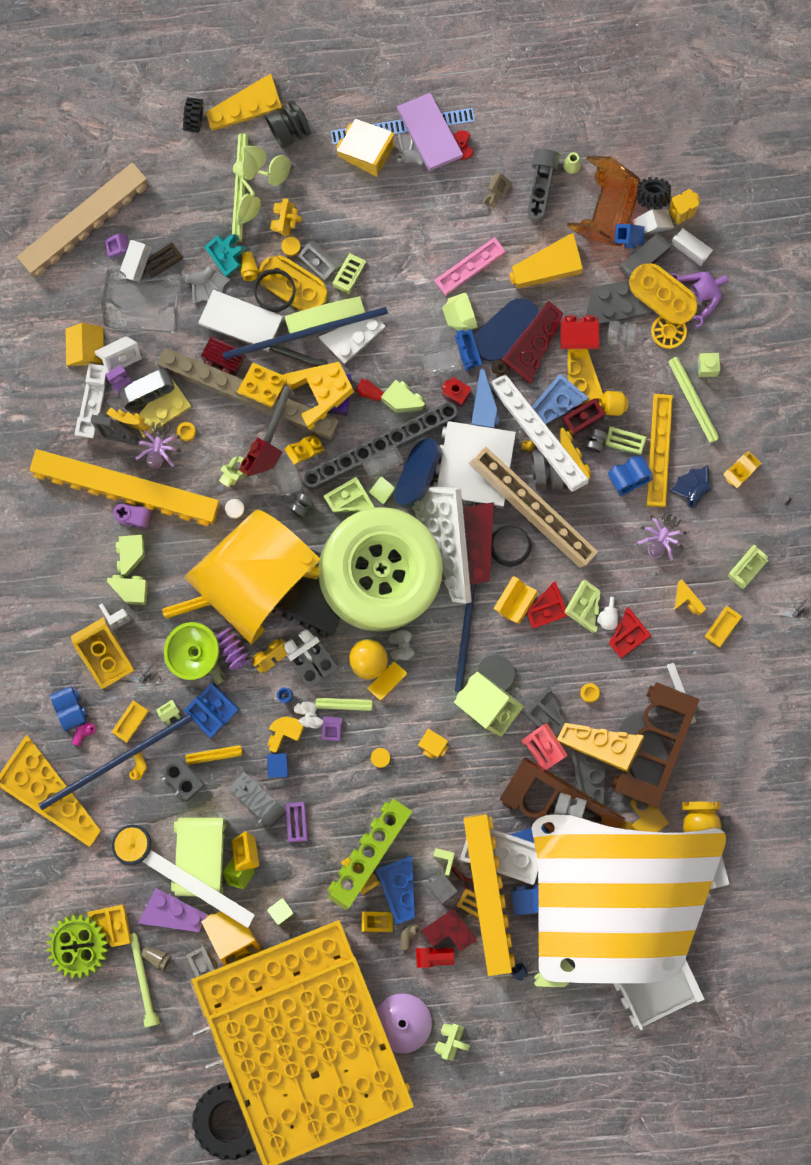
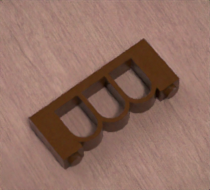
[611,682,700,809]
[500,757,625,832]

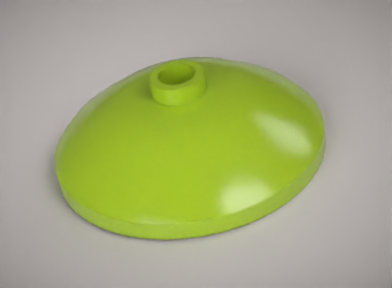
[164,622,219,680]

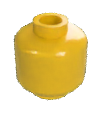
[599,391,628,416]

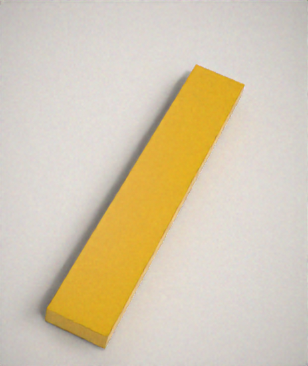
[646,394,673,508]

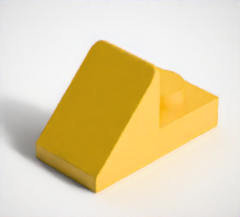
[674,579,706,616]

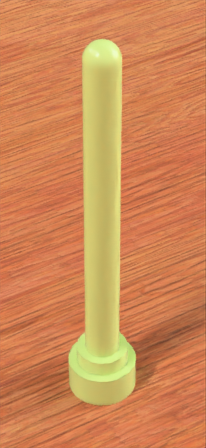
[131,933,160,1027]

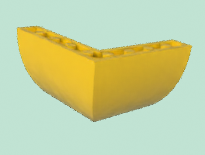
[185,510,320,645]

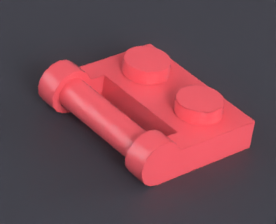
[521,723,568,770]

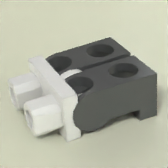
[283,629,338,689]

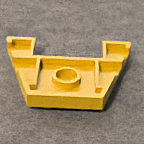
[284,362,354,430]

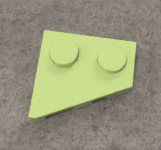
[324,477,375,513]

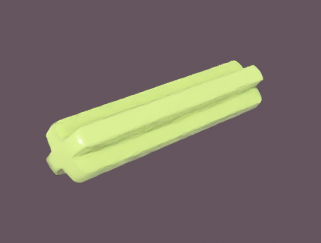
[315,698,373,711]

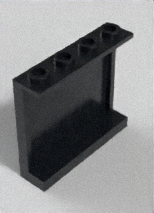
[271,549,341,638]

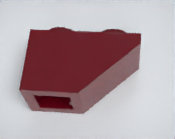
[239,437,283,476]

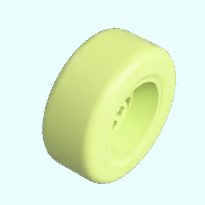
[318,507,443,632]

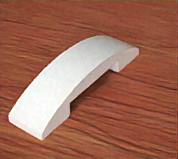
[74,364,107,439]

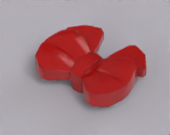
[452,130,474,161]

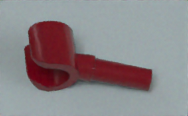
[451,866,474,890]

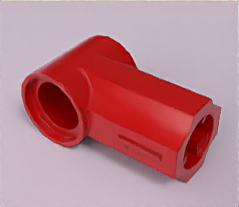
[416,947,455,968]

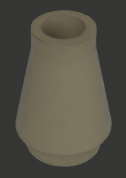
[141,946,172,971]

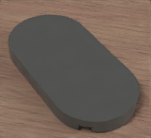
[619,714,672,786]

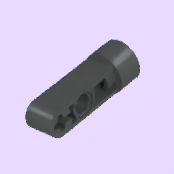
[528,149,560,223]

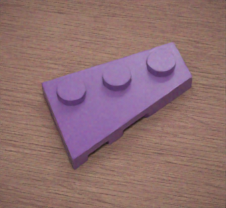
[138,888,208,932]

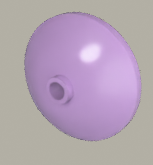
[376,994,432,1053]

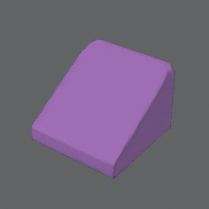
[104,233,129,258]
[321,716,342,741]

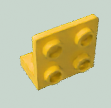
[238,363,288,407]

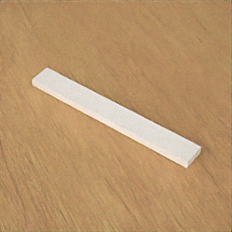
[489,375,588,492]

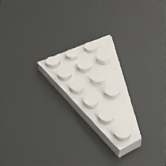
[412,486,471,604]

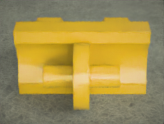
[270,199,302,237]

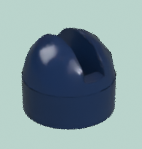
[511,963,528,981]

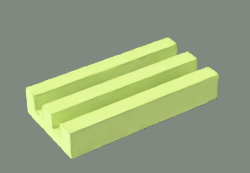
[604,427,646,456]

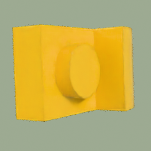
[723,450,762,489]
[267,717,305,754]

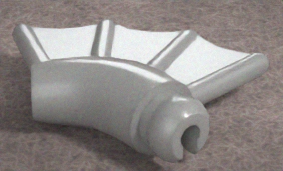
[395,133,424,166]
[185,266,231,304]

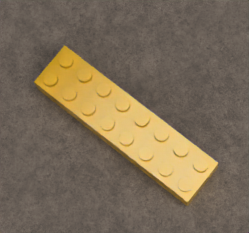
[463,813,515,976]

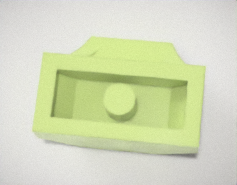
[442,293,478,331]

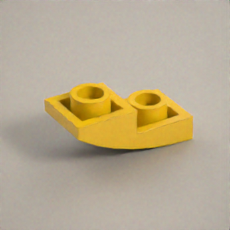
[107,408,149,430]
[284,435,325,465]

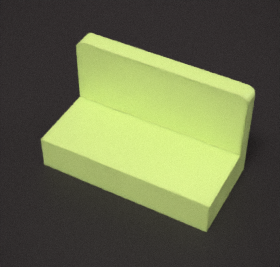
[433,848,454,877]

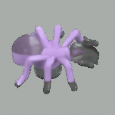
[135,422,181,469]
[637,512,687,562]

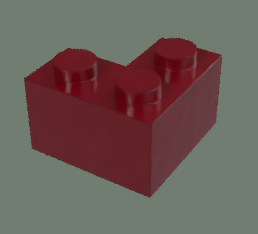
[422,908,476,952]

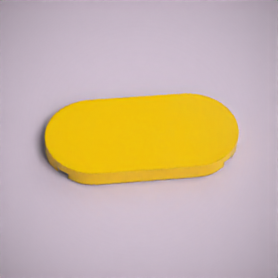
[259,256,327,311]
[629,263,697,325]

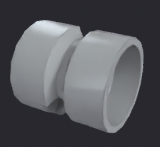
[554,793,587,818]

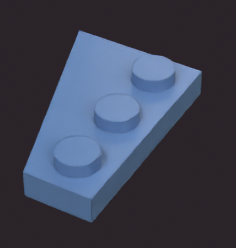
[532,374,589,425]

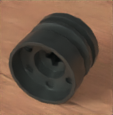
[264,100,311,149]

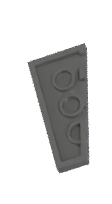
[569,747,605,819]

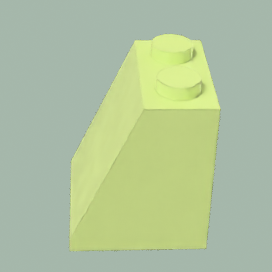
[454,672,524,737]

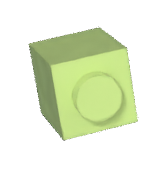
[698,353,720,377]

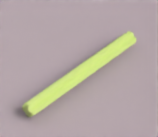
[232,133,249,242]

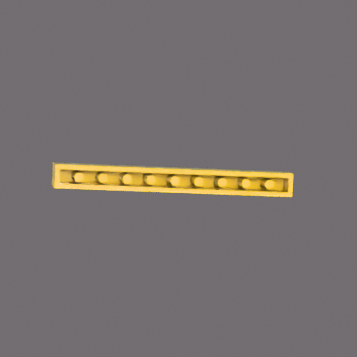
[29,449,220,526]

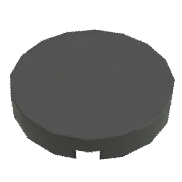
[477,655,515,691]

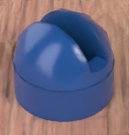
[277,687,294,703]

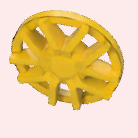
[651,316,687,349]

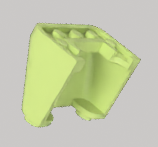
[171,817,226,897]

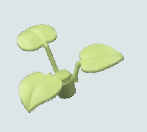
[233,146,291,225]

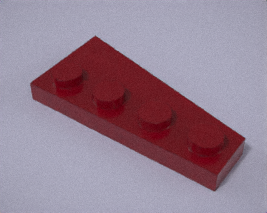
[501,301,563,384]
[463,502,494,585]

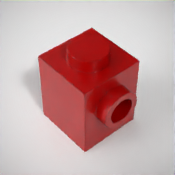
[441,376,472,408]

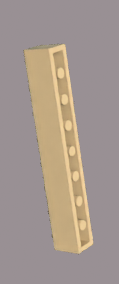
[16,162,149,278]
[468,446,598,568]

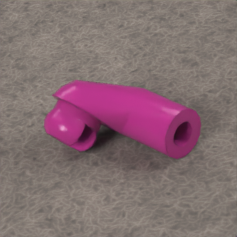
[72,722,96,747]

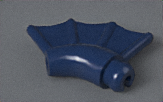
[670,465,711,508]

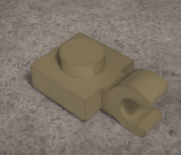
[483,172,512,207]

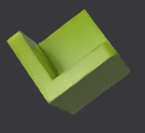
[223,856,255,889]

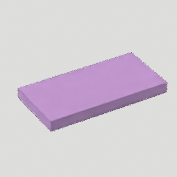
[397,93,463,171]

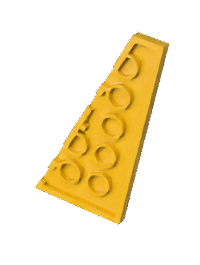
[0,734,101,847]

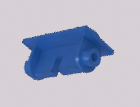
[454,329,482,371]

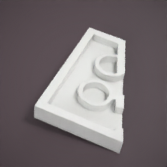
[319,317,386,365]

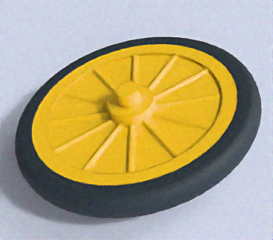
[112,824,151,865]

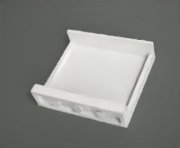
[433,421,516,509]
[613,957,704,1030]

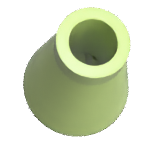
[563,152,582,174]

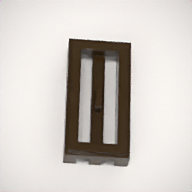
[145,242,183,279]

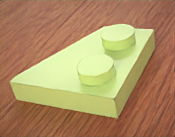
[564,580,600,633]

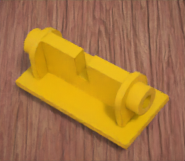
[252,638,287,674]

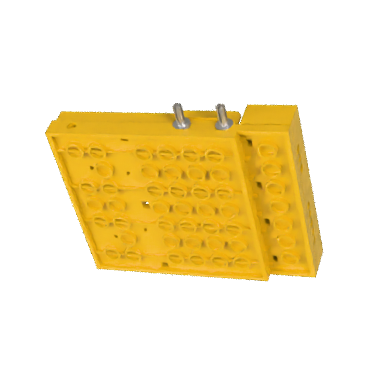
[190,920,414,1165]

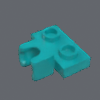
[204,234,247,277]

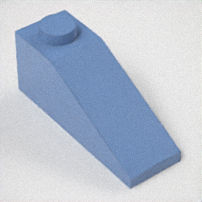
[471,369,500,428]

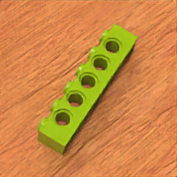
[327,798,413,910]

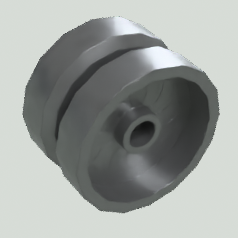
[531,450,563,492]

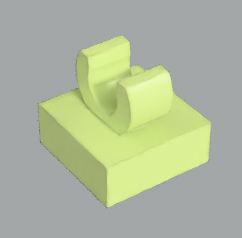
[156,700,180,725]

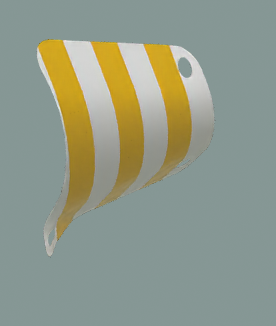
[531,815,726,983]

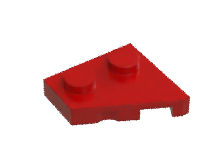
[526,581,568,629]
[609,607,651,659]

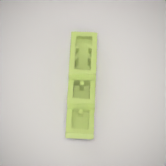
[285,296,365,333]

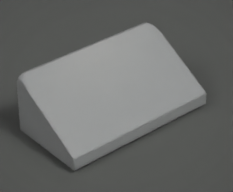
[298,241,340,281]

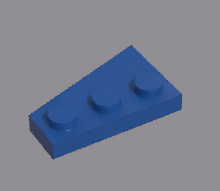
[376,856,415,925]

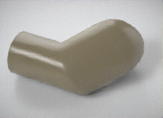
[400,924,421,950]

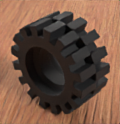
[183,97,204,133]
[636,177,671,210]

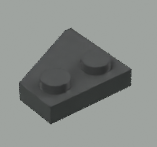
[524,686,565,736]

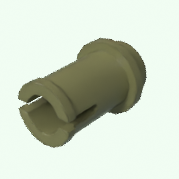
[211,661,227,686]

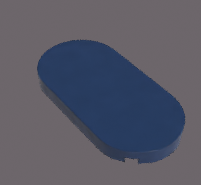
[475,299,539,361]
[394,438,442,508]

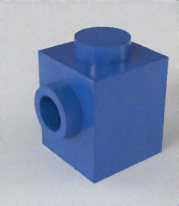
[614,224,645,248]

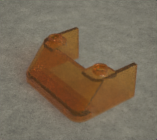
[567,156,640,246]

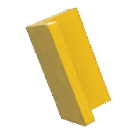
[494,576,538,624]

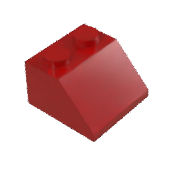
[561,315,599,349]

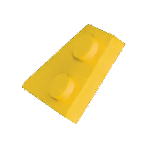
[87,905,132,947]

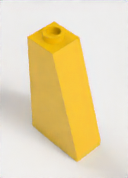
[509,233,583,289]

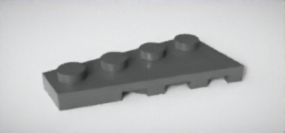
[90,413,139,446]

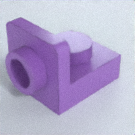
[105,365,132,395]

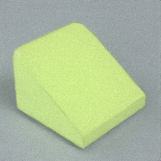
[369,476,396,505]
[267,898,294,925]

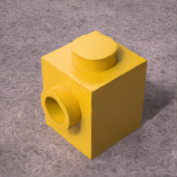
[418,729,449,759]

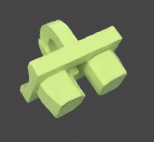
[219,456,246,487]
[435,1024,470,1061]

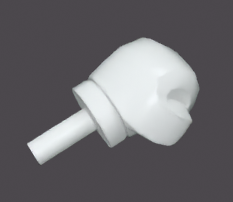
[597,597,618,630]

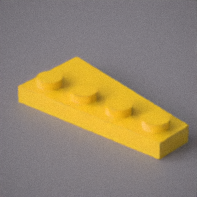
[557,723,644,772]

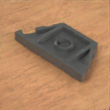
[586,280,655,325]

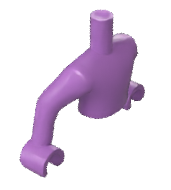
[670,271,729,329]

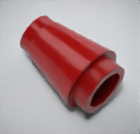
[355,378,384,402]

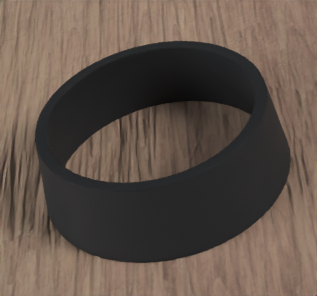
[491,525,531,567]

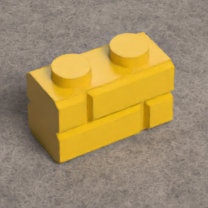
[669,189,701,225]

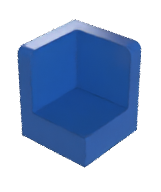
[267,753,289,778]

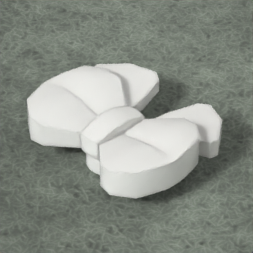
[294,702,323,728]

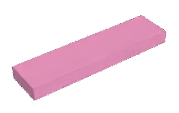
[434,237,506,297]

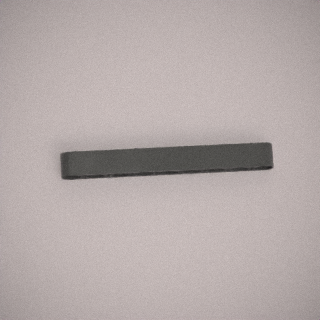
[303,403,457,490]

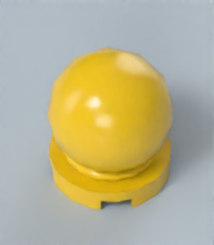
[349,639,388,680]
[682,802,722,832]

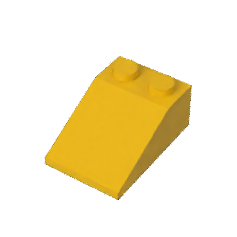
[71,617,135,690]

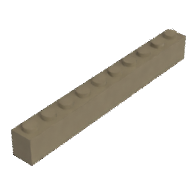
[157,347,340,442]

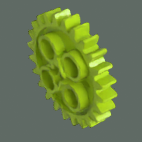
[46,914,110,978]

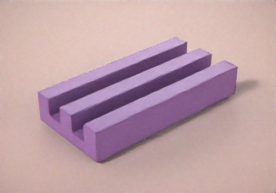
[286,802,308,842]

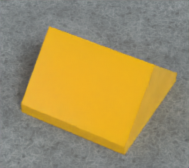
[66,323,104,366]

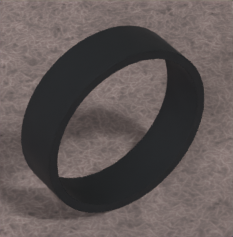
[254,269,296,312]

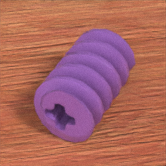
[217,627,253,670]

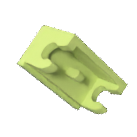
[727,545,768,589]

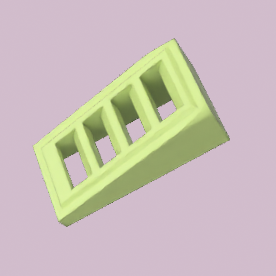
[332,253,366,295]

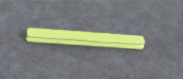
[669,357,719,443]

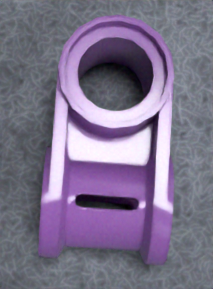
[113,504,152,530]

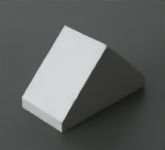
[632,210,674,237]

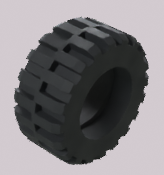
[192,1082,256,1160]

